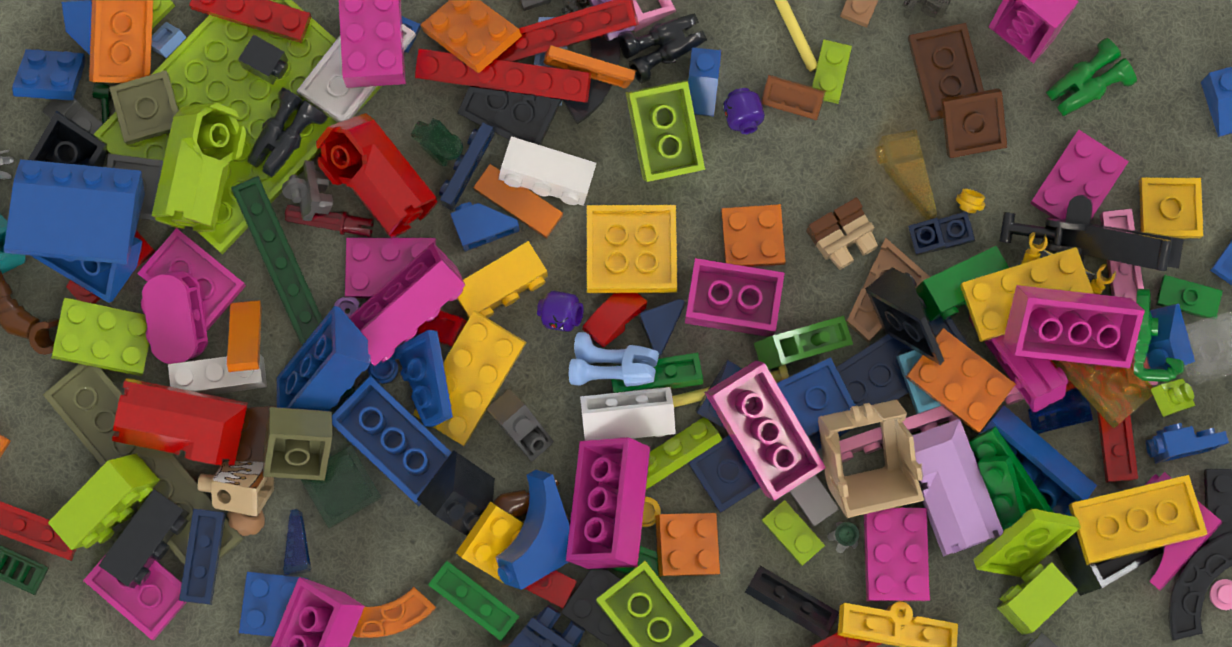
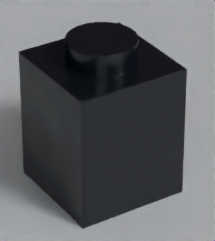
[238,35,288,85]

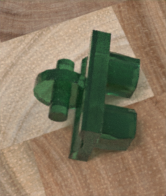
[411,118,463,167]

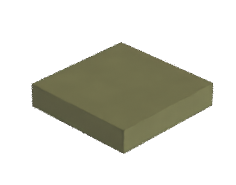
[109,70,179,145]

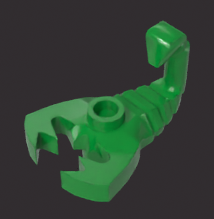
[1134,289,1185,382]

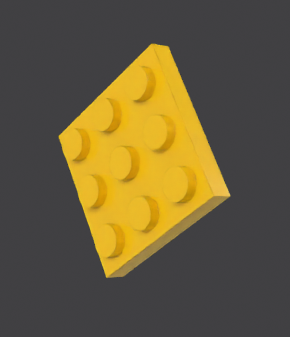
[587,205,677,293]

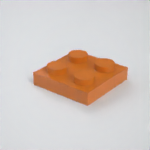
[721,204,786,267]
[655,513,720,577]

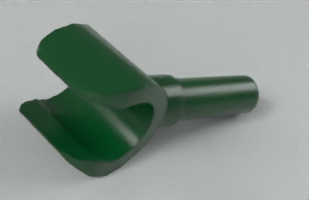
[92,82,112,124]

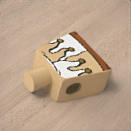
[198,461,274,516]

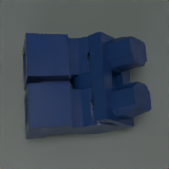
[508,605,585,647]

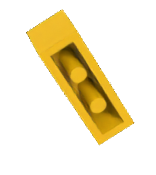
[457,241,548,318]

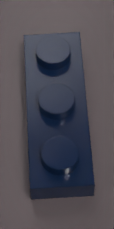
[439,122,494,211]
[179,509,226,605]

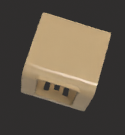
[818,400,924,518]

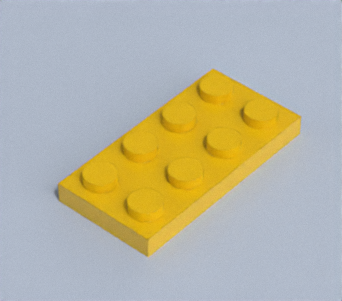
[960,247,1094,342]
[413,311,527,446]
[1069,475,1208,565]

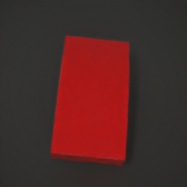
[582,293,647,348]

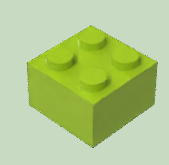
[997,562,1077,635]

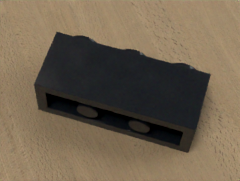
[98,489,189,589]

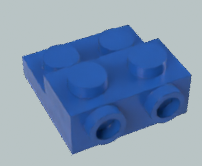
[1145,423,1229,464]

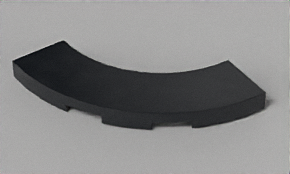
[562,35,620,124]
[1168,531,1232,641]

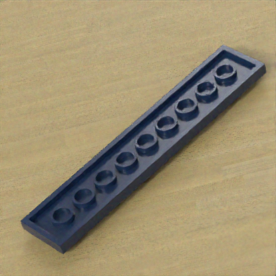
[688,317,972,513]

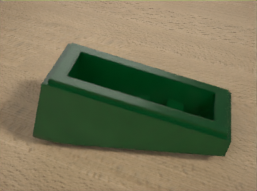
[0,545,49,595]

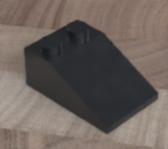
[865,267,944,365]
[1055,532,1163,596]

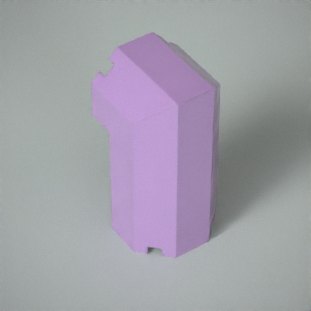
[913,419,1003,557]

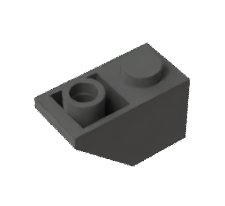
[486,389,554,462]

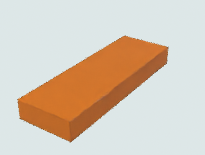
[543,45,636,89]
[473,164,563,239]
[227,300,262,372]

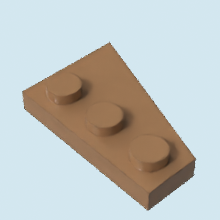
[847,238,930,343]

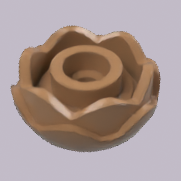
[227,510,265,536]

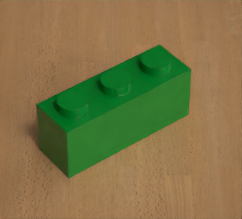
[916,246,1009,321]

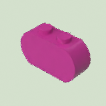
[141,271,208,364]

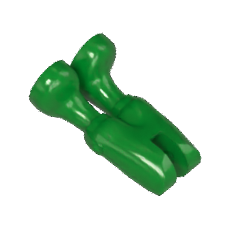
[1046,38,1137,116]

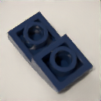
[908,212,976,255]

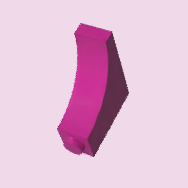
[1145,472,1222,591]

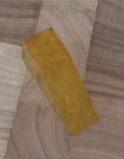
[875,129,937,220]

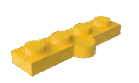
[838,601,958,647]

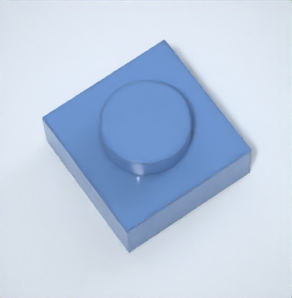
[151,22,187,58]

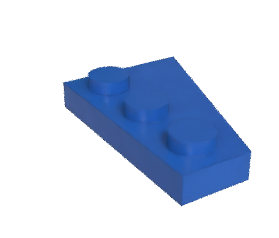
[393,330,453,427]

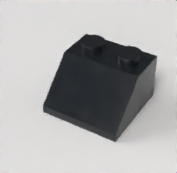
[28,111,108,167]
[417,450,495,536]

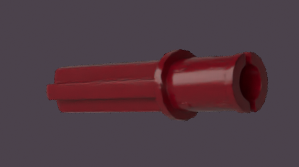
[285,204,374,238]

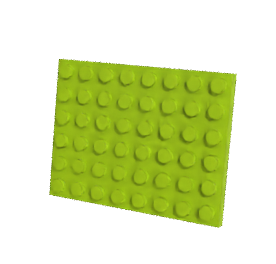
[93,0,382,255]

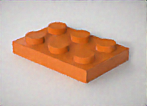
[89,0,153,83]
[421,0,522,73]
[905,328,1016,433]

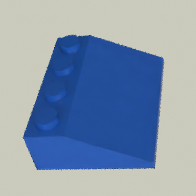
[4,159,145,264]

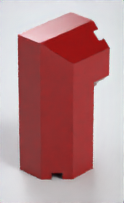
[316,113,438,239]
[112,378,248,466]

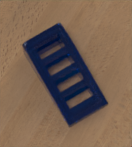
[1028,385,1093,434]
[283,509,312,576]

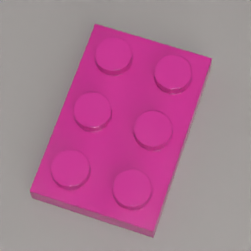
[1030,130,1129,219]
[137,228,246,331]
[345,238,436,298]
[864,508,930,601]
[83,552,187,640]

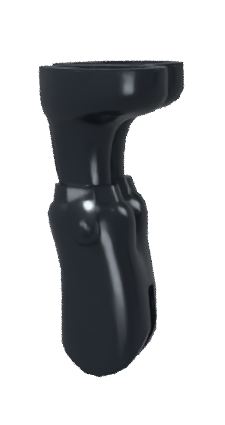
[618,13,707,84]
[247,87,328,178]

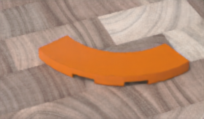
[352,587,437,638]

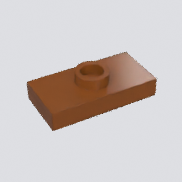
[761,75,826,120]

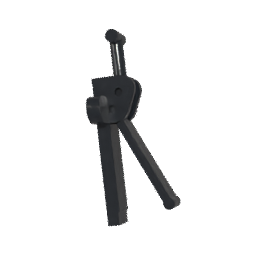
[999,195,1184,271]

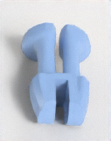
[569,332,659,387]

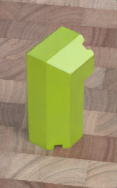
[152,102,246,232]

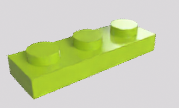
[646,417,722,490]

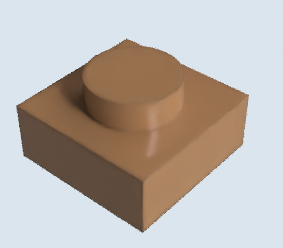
[840,0,878,28]

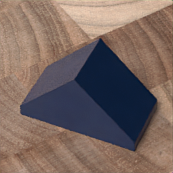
[639,299,685,359]

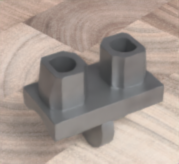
[282,160,333,221]

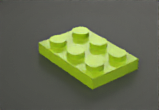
[51,298,149,376]
[973,509,1081,577]

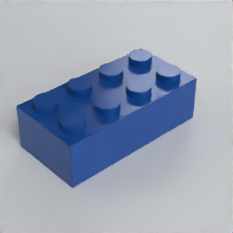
[332,376,452,507]

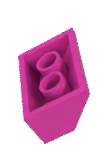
[271,577,365,647]

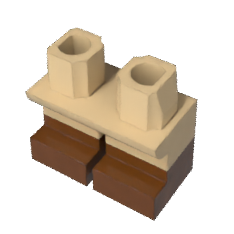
[806,197,878,270]

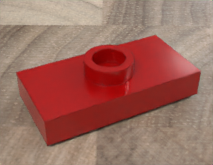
[415,310,467,348]
[524,570,577,609]

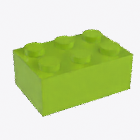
[625,81,705,182]
[48,453,160,550]
[596,561,703,647]

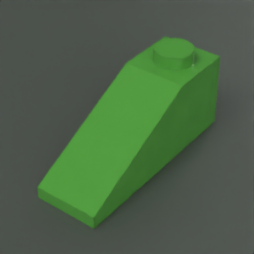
[754,316,853,370]

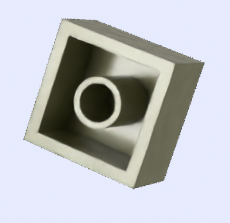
[263,407,332,481]

